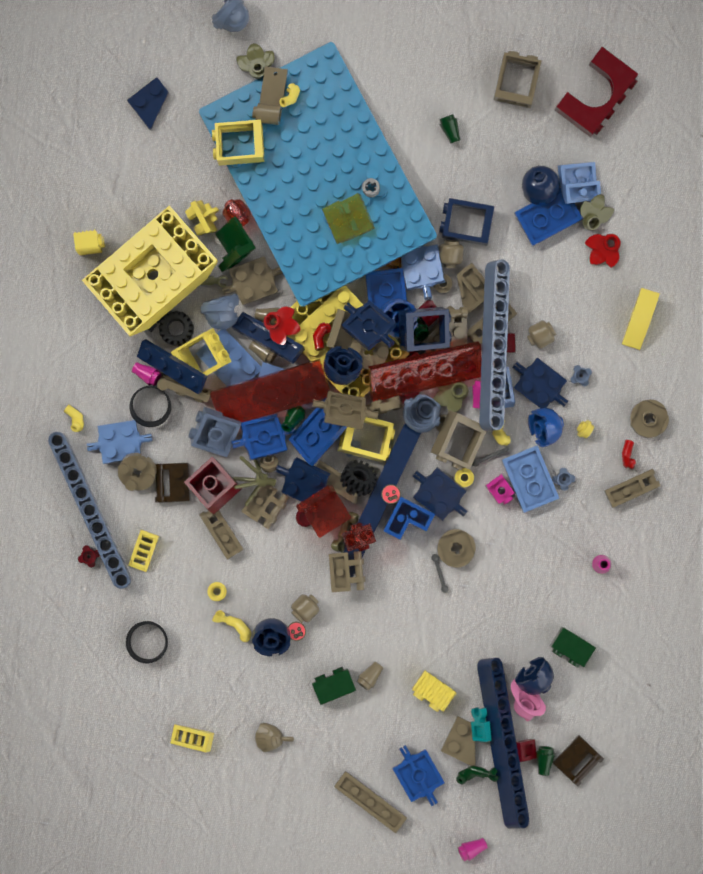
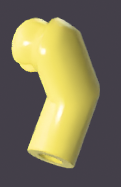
[279,83,300,107]
[64,404,84,432]
[492,420,511,446]

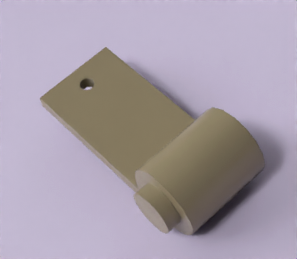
[252,66,288,125]

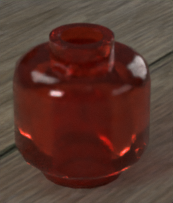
[222,199,251,226]

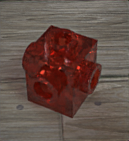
[342,523,376,552]

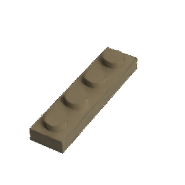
[334,771,407,833]

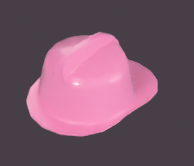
[511,679,546,721]

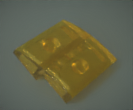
[322,193,375,244]

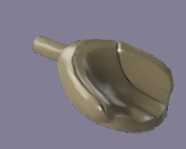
[255,723,294,752]

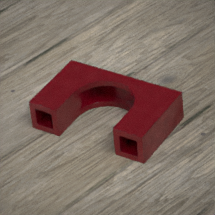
[555,47,638,138]

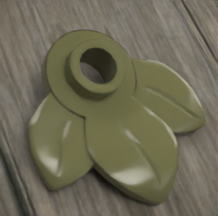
[236,43,275,79]
[580,194,615,230]
[433,377,469,412]

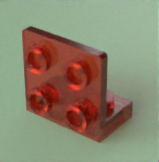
[296,485,352,538]

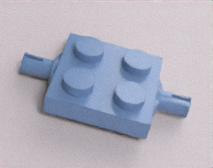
[401,244,445,300]
[87,420,153,464]

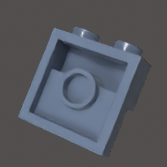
[188,407,241,457]

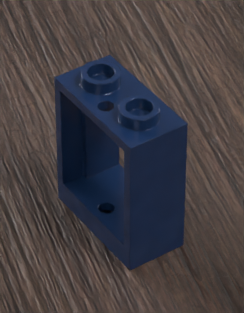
[439,198,495,246]
[399,307,452,352]

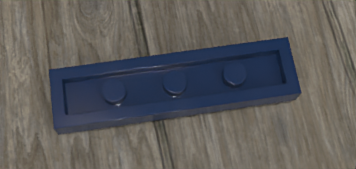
[232,312,305,364]
[137,339,207,394]

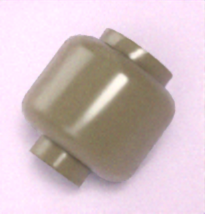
[439,240,464,268]
[527,320,557,349]
[291,594,319,623]

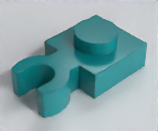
[471,707,492,742]

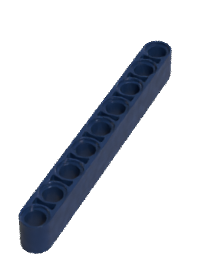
[343,423,421,577]
[477,658,529,829]

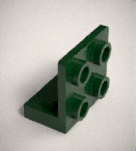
[216,216,256,272]

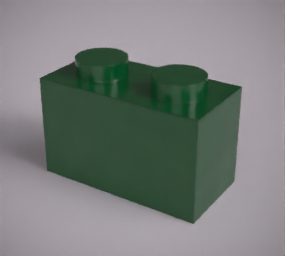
[550,627,596,668]
[312,666,356,705]

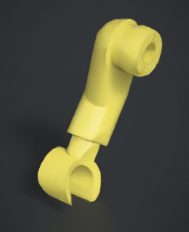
[212,610,252,642]

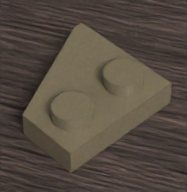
[457,263,485,314]
[441,716,475,766]

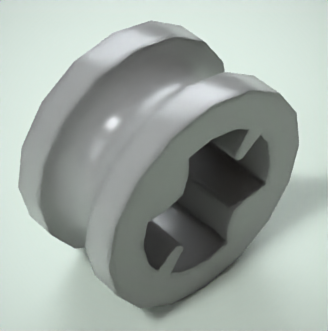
[362,178,380,197]

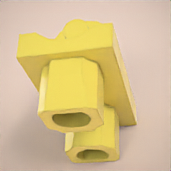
[185,200,219,236]

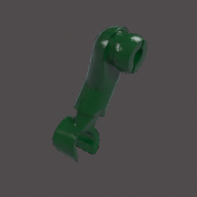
[456,765,499,785]

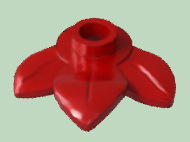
[585,234,621,268]
[264,306,301,345]

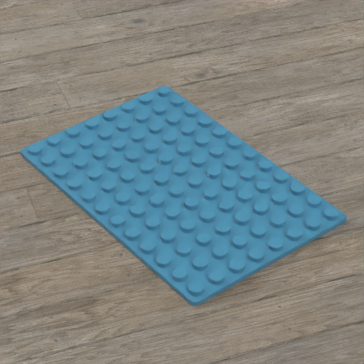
[199,42,437,307]

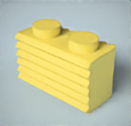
[73,229,105,255]
[412,670,457,712]

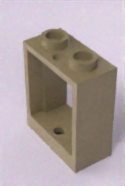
[493,51,542,108]
[430,410,487,470]

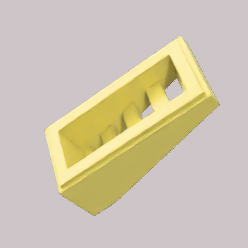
[128,530,160,572]
[170,724,214,752]

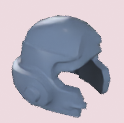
[212,0,250,32]
[200,293,239,330]
[403,394,441,433]

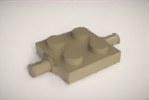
[222,256,283,305]
[312,391,378,430]

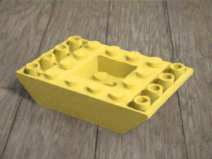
[82,206,218,337]
[275,285,409,397]

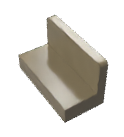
[326,309,353,350]

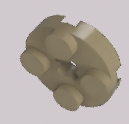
[350,339,389,370]
[366,396,402,415]
[630,399,669,438]
[118,453,157,491]
[437,529,476,568]

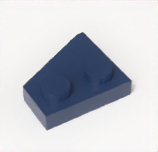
[127,77,169,130]

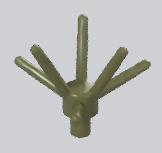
[233,456,276,506]

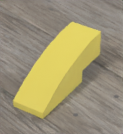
[622,288,660,350]

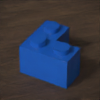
[383,497,435,540]

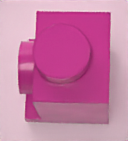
[485,474,514,505]

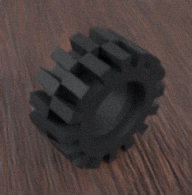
[159,311,194,346]
[340,460,378,496]

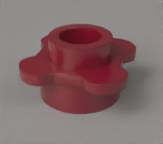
[78,545,100,568]

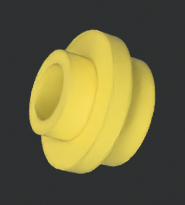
[577,420,594,439]
[455,468,474,487]
[207,582,227,601]

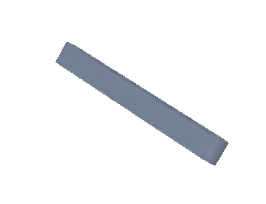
[479,259,510,431]
[48,432,132,589]

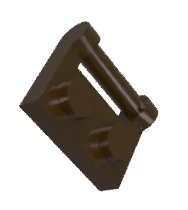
[155,463,190,503]
[553,735,604,787]

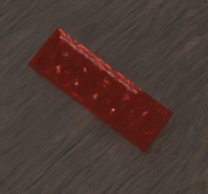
[368,341,482,402]
[210,359,330,423]

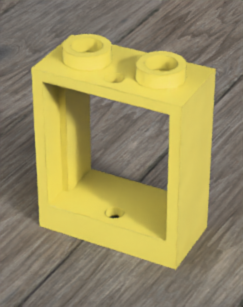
[212,120,265,166]
[171,328,232,376]
[337,417,395,462]

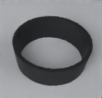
[129,386,171,427]
[126,621,168,664]

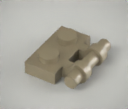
[241,485,289,530]
[329,551,366,593]

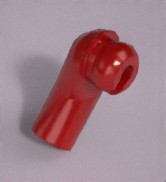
[313,322,332,351]
[622,440,636,469]

